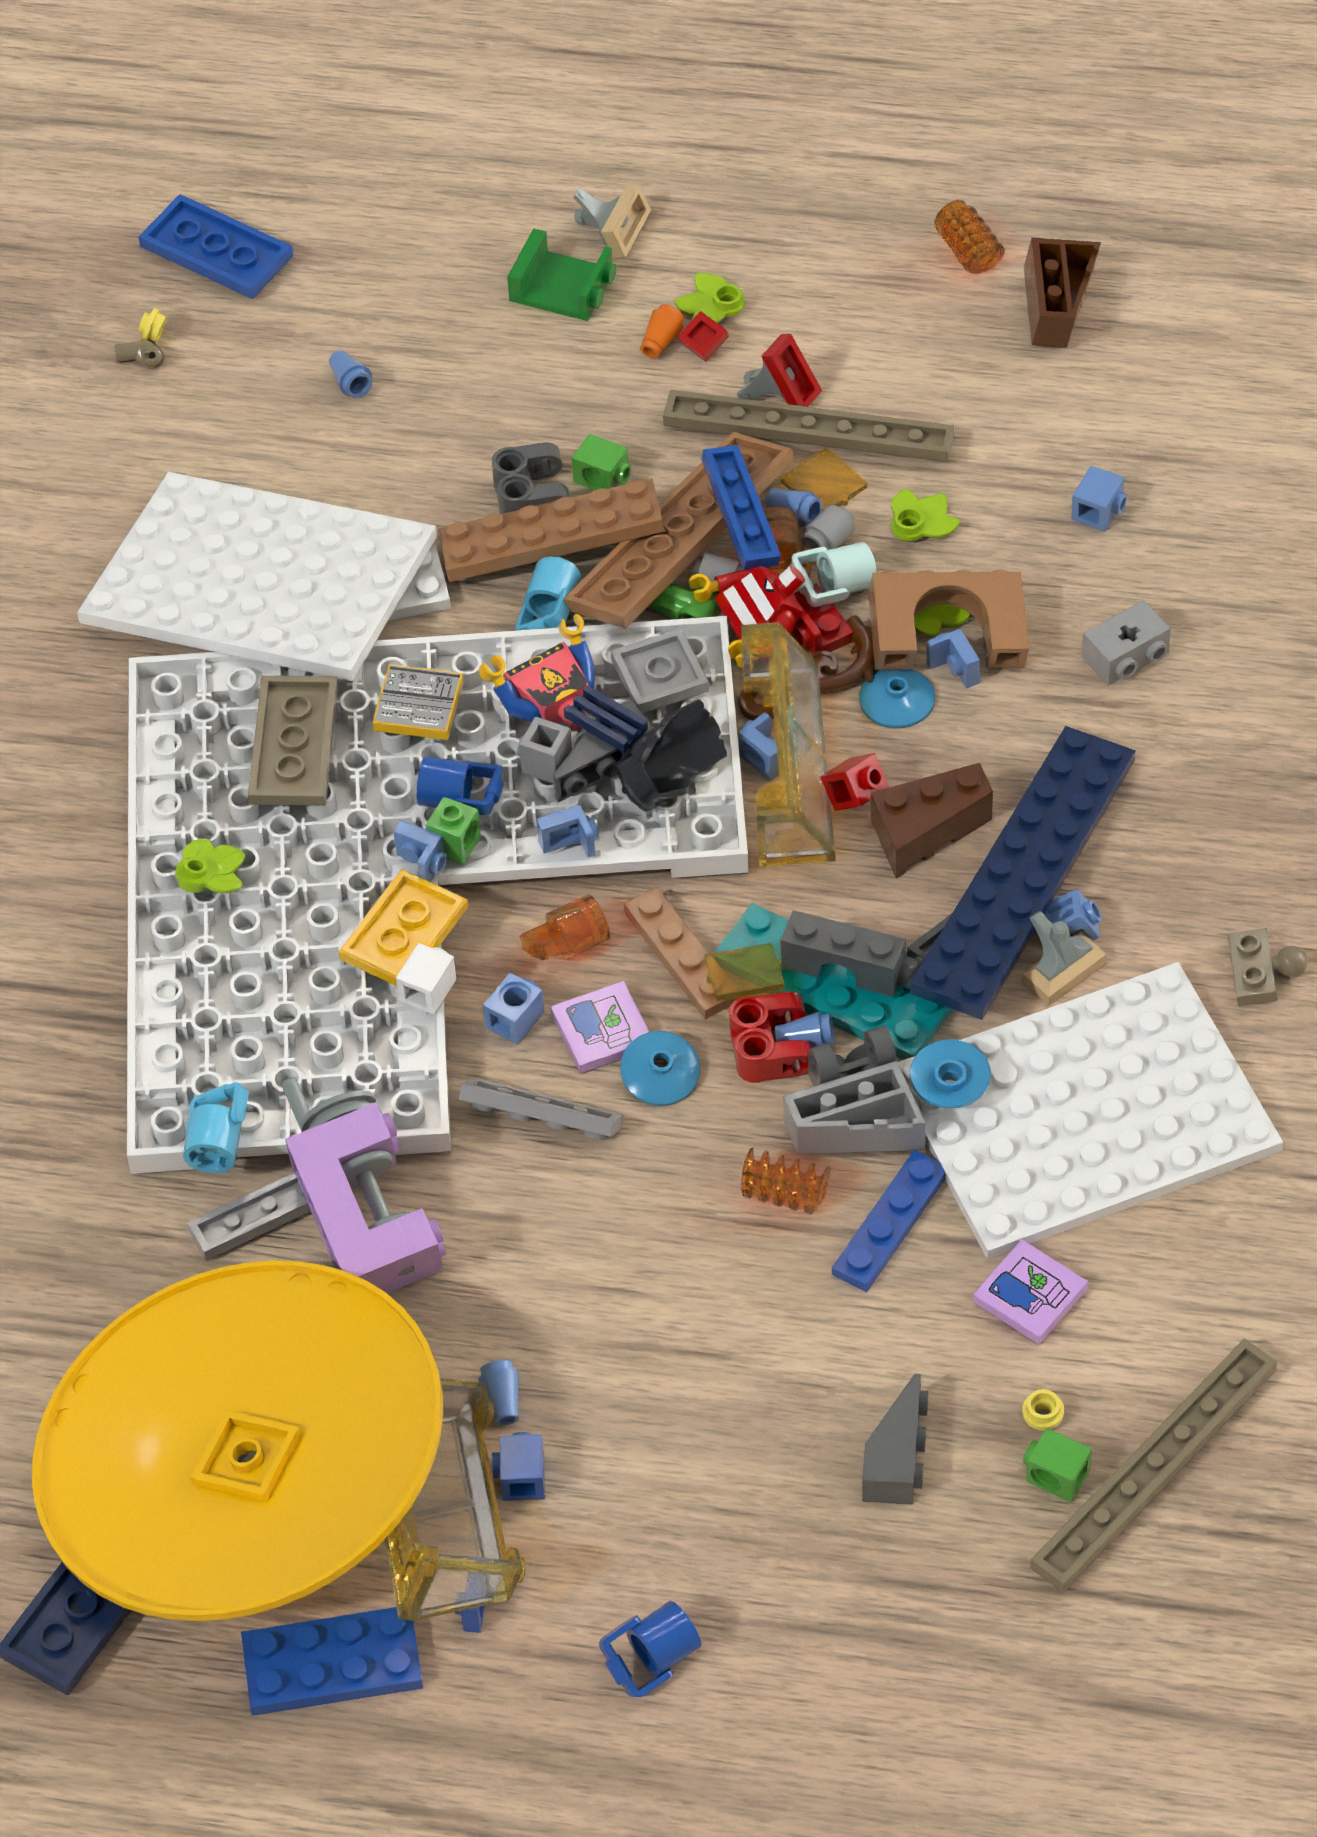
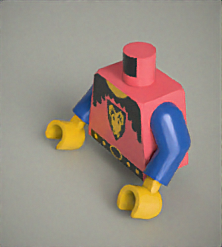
[479,614,595,731]

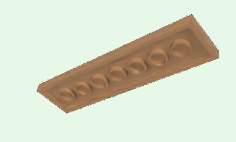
[563,432,794,629]

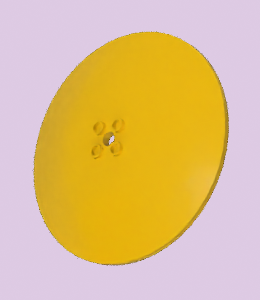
[32,1260,443,1621]

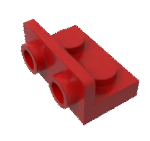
[793,583,854,654]

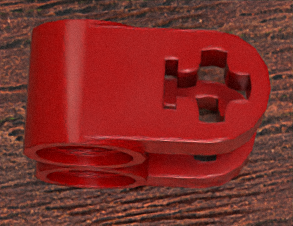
[729,992,812,1083]

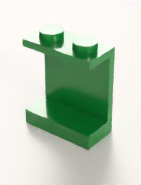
[507,228,617,321]

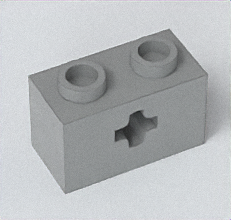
[1082,600,1171,686]

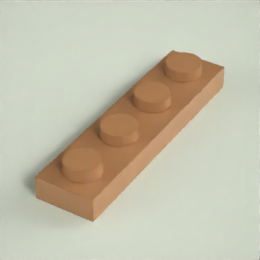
[624,887,739,1020]

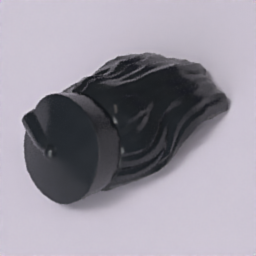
[613,700,727,812]

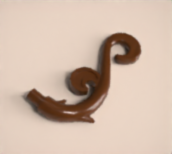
[738,615,875,720]

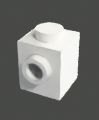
[396,943,456,1014]

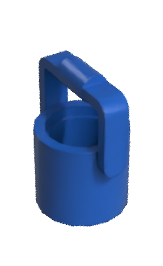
[417,756,504,815]
[599,1601,701,1697]

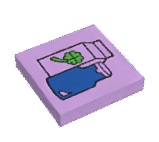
[551,981,649,1074]
[973,1239,1088,1345]

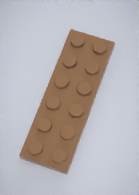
[439,478,665,582]

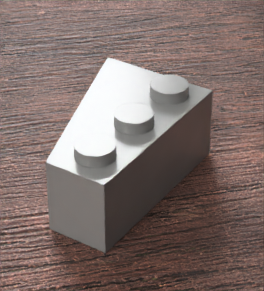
[783,1061,926,1154]

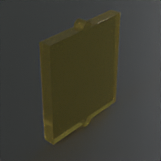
[780,447,867,511]
[705,943,785,1002]

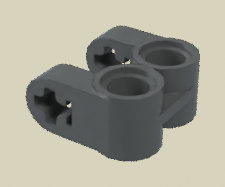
[492,442,570,514]
[808,1025,896,1086]

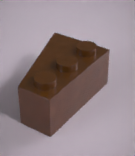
[1024,238,1101,348]
[871,763,993,879]

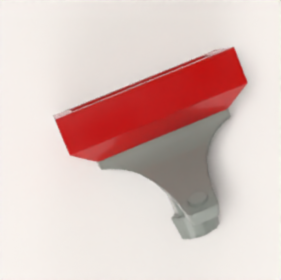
[737,334,822,407]

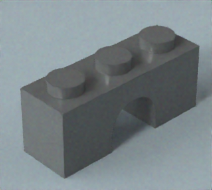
[780,910,906,997]

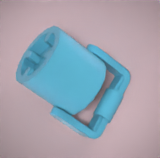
[515,556,582,630]
[183,1082,249,1173]

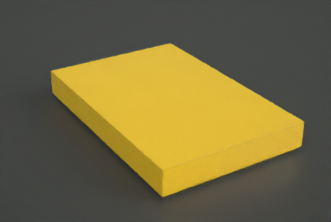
[338,869,468,986]

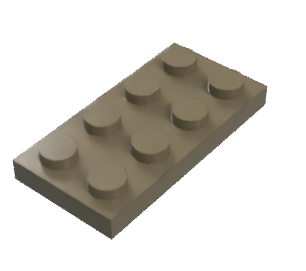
[248,675,338,806]

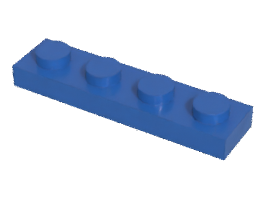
[701,445,781,570]
[832,1150,945,1292]

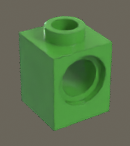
[572,434,631,490]
[426,797,481,865]
[1023,1428,1092,1502]

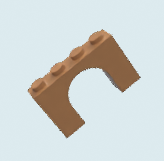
[868,569,1029,670]

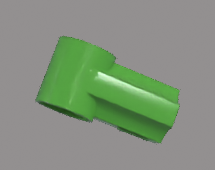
[647,583,722,619]

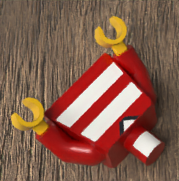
[689,565,805,669]

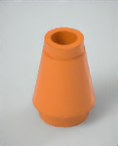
[640,304,684,359]

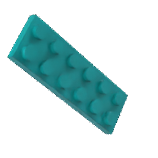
[711,903,953,1060]

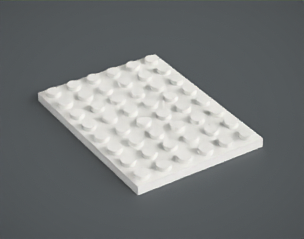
[77,472,437,681]
[898,962,1283,1260]

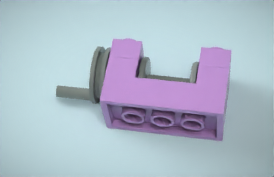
[281,1078,446,1294]

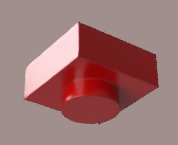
[677,311,729,362]

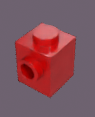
[820,753,889,811]

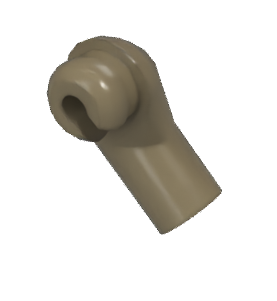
[115,340,164,369]

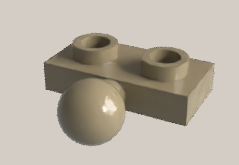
[1228,928,1307,1006]

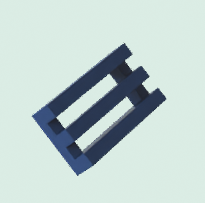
[563,685,648,753]

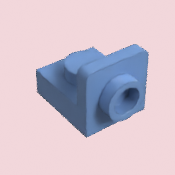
[926,628,980,689]
[738,713,781,781]
[394,821,447,882]
[1044,889,1102,941]

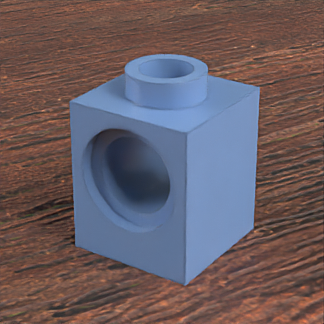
[483,973,544,1045]

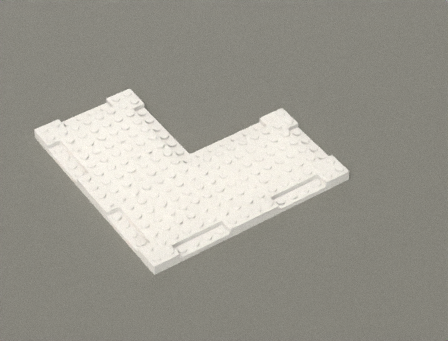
[127,616,749,1174]

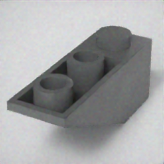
[553,699,654,803]
[862,1374,929,1505]

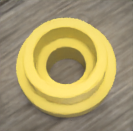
[138,308,167,343]
[1022,1389,1064,1431]

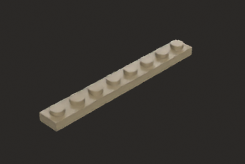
[663,390,954,462]
[1030,1338,1277,1592]

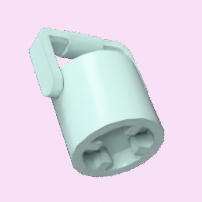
[790,542,877,607]

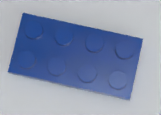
[138,194,293,299]
[241,1605,423,1716]

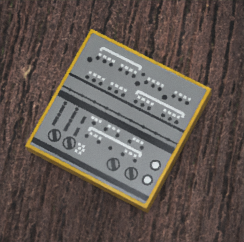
[372,664,464,740]

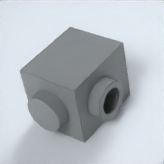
[517,717,572,783]

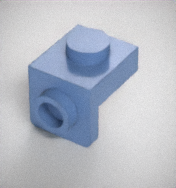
[536,805,599,857]

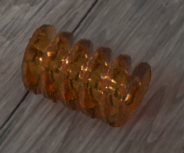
[934,199,1005,274]
[741,1147,831,1215]

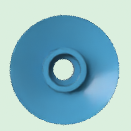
[859,669,935,728]
[620,1031,700,1106]
[910,1040,991,1109]

